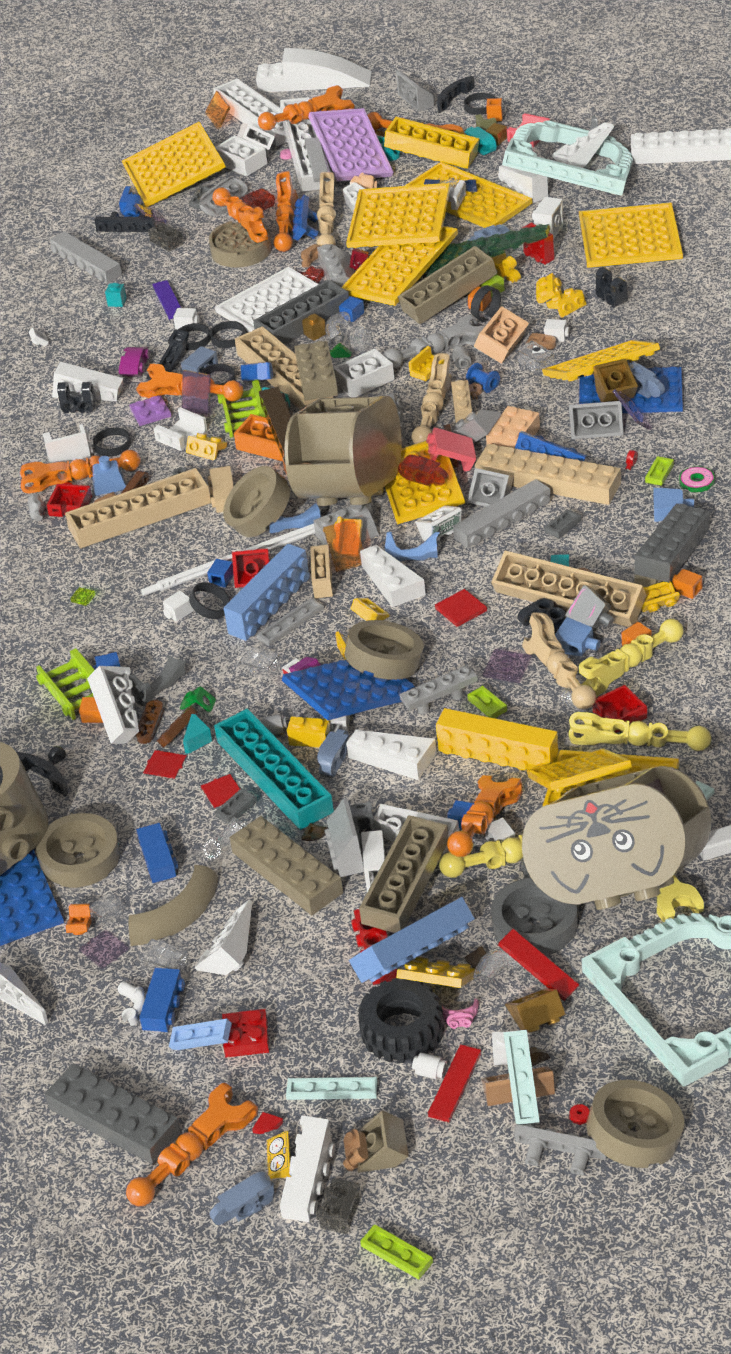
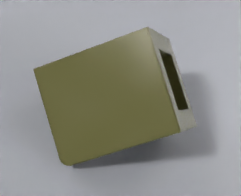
[475,114,496,131]

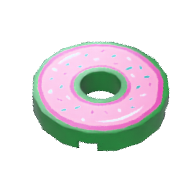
[679,466,715,492]

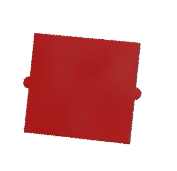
[143,750,187,779]
[200,774,240,808]

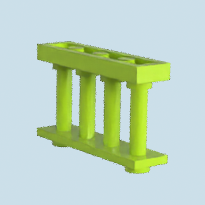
[217,380,266,438]
[36,648,95,720]

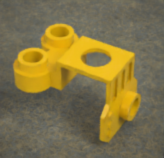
[491,246,521,283]

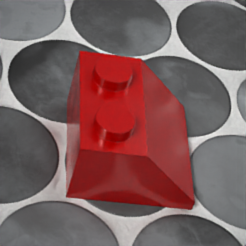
[232,549,271,588]

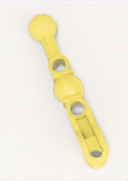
[579,619,684,697]
[568,712,712,751]
[439,835,523,878]
[657,875,704,922]

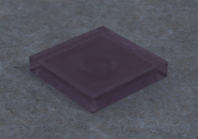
[483,649,531,684]

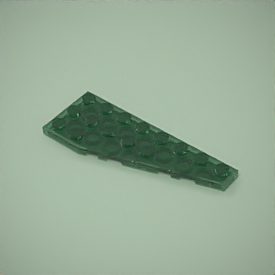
[422,224,551,278]

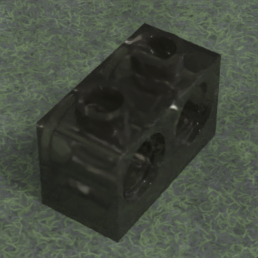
[148,222,183,252]
[316,1178,361,1234]

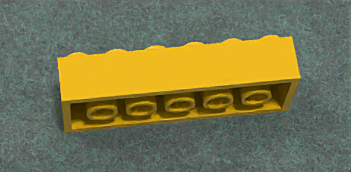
[384,117,479,169]
[436,708,559,770]

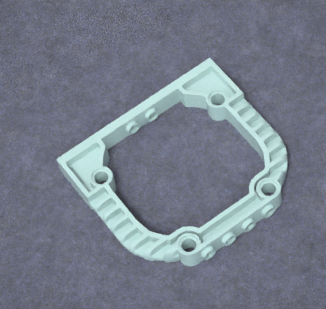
[502,120,633,196]
[582,913,731,1087]

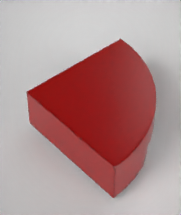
[252,1112,283,1134]

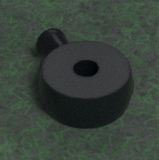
[48,746,66,765]

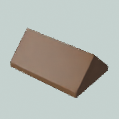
[481,1066,555,1106]

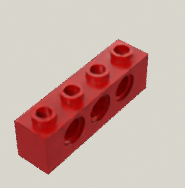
[351,909,397,985]

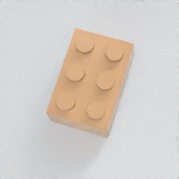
[474,306,529,363]
[486,406,540,449]

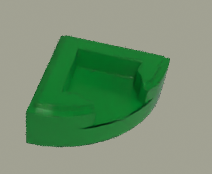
[330,343,352,358]

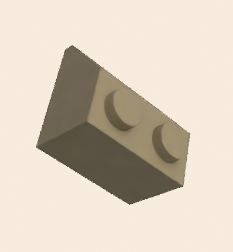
[357,1111,409,1173]

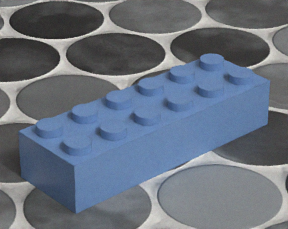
[224,544,310,641]
[349,897,475,983]

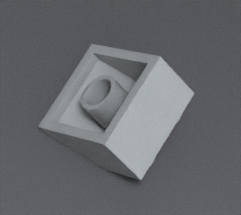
[453,409,501,443]
[467,468,513,507]

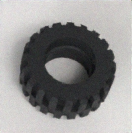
[358,978,444,1063]

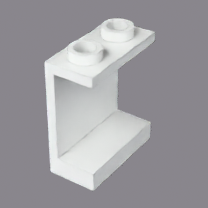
[154,407,207,451]
[43,424,93,463]

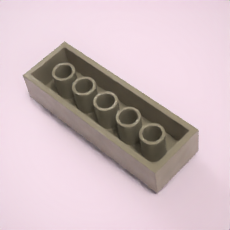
[397,246,497,324]
[359,815,448,933]
[230,816,343,916]

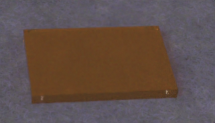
[205,91,231,129]
[323,519,363,572]

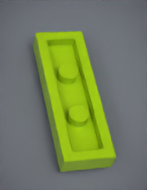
[360,1224,433,1280]

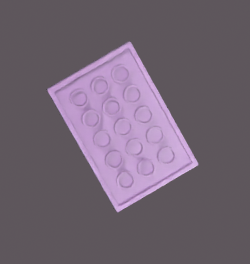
[308,108,393,181]

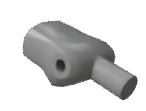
[27,494,45,521]

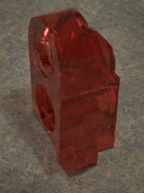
[240,188,275,211]
[398,455,449,486]

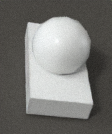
[448,180,466,210]

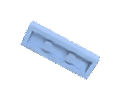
[169,1019,231,1050]

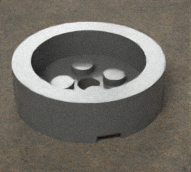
[491,878,578,956]

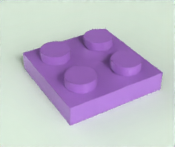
[129,395,171,426]

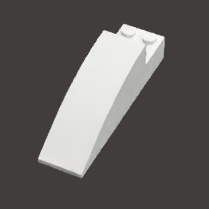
[256,48,371,93]

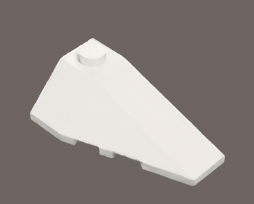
[552,122,614,168]
[195,900,252,975]
[0,962,48,1025]

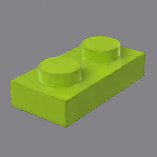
[645,456,674,486]
[467,686,507,718]

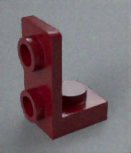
[349,248,369,271]

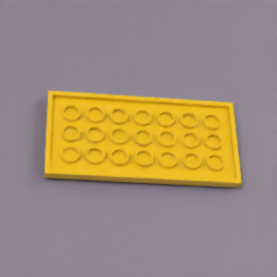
[405,162,532,228]
[341,226,458,306]

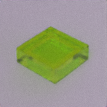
[70,587,95,606]

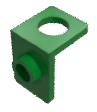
[179,686,216,712]

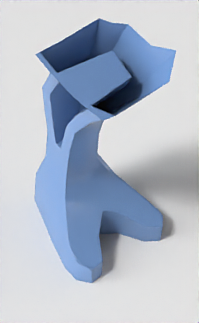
[269,502,320,533]
[385,532,440,562]

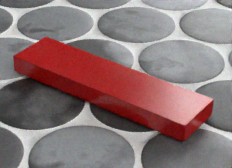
[498,929,579,1001]
[428,1044,481,1123]

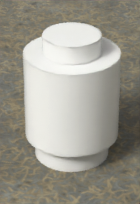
[412,1053,447,1080]

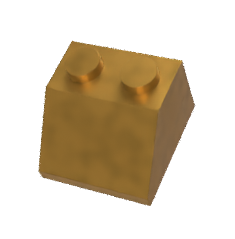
[593,359,638,402]
[505,988,566,1033]

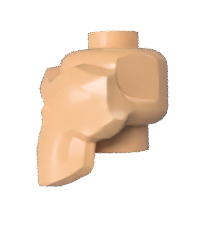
[350,172,377,189]

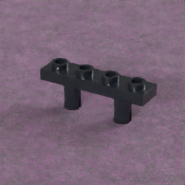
[94,211,156,232]

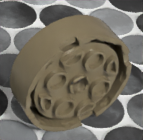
[209,221,272,268]
[223,466,290,537]
[345,620,424,680]
[36,813,121,888]
[586,1080,684,1168]

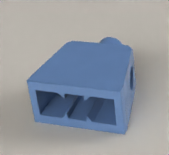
[93,456,126,496]
[653,488,694,522]
[555,617,600,656]

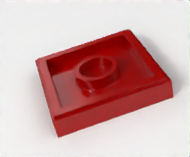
[435,589,487,627]

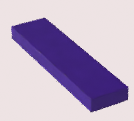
[152,280,181,320]

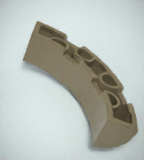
[128,865,218,946]

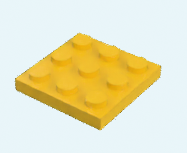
[397,957,477,988]

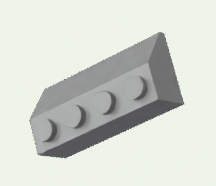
[317,244,356,287]
[325,798,364,877]

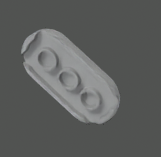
[199,178,248,216]

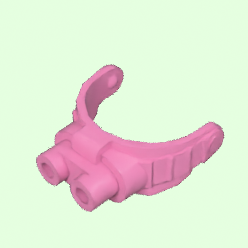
[442,999,479,1029]

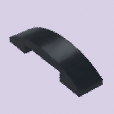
[437,76,475,113]
[146,329,189,380]
[16,752,68,797]

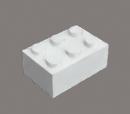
[215,135,267,177]
[333,349,394,397]

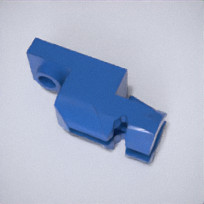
[119,186,143,217]

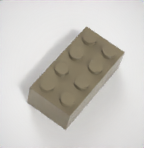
[294,341,338,401]

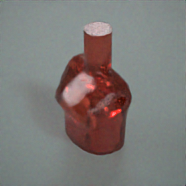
[297,266,324,283]

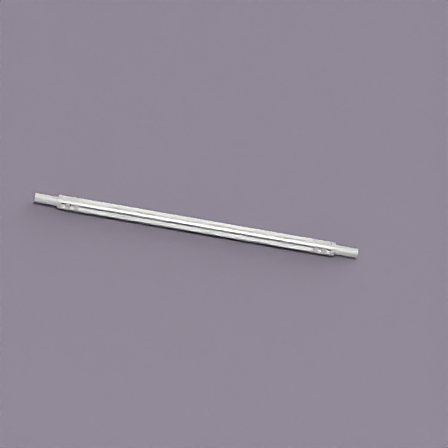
[141,504,372,596]

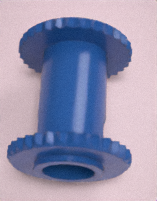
[466,363,500,393]

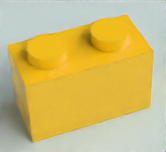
[287,717,331,748]

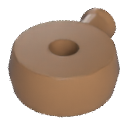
[469,383,483,400]

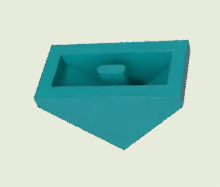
[183,714,212,754]

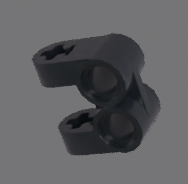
[595,267,628,308]
[57,382,96,413]
[517,598,565,634]

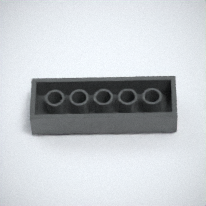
[253,280,349,344]
[634,503,710,583]
[44,1063,181,1165]

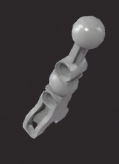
[383,314,485,369]

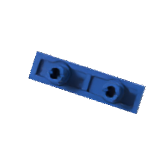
[292,195,318,241]
[515,431,587,462]

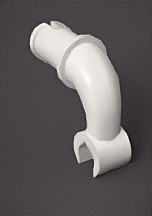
[118,981,146,1026]

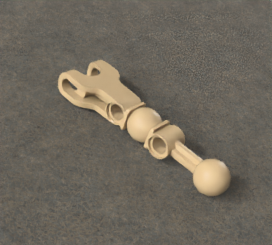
[317,172,336,246]
[411,353,452,444]
[522,613,596,710]

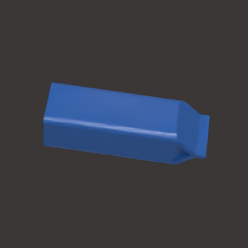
[241,362,273,381]

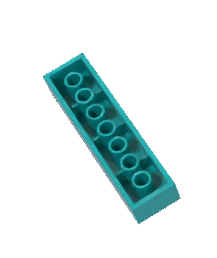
[214,708,334,830]

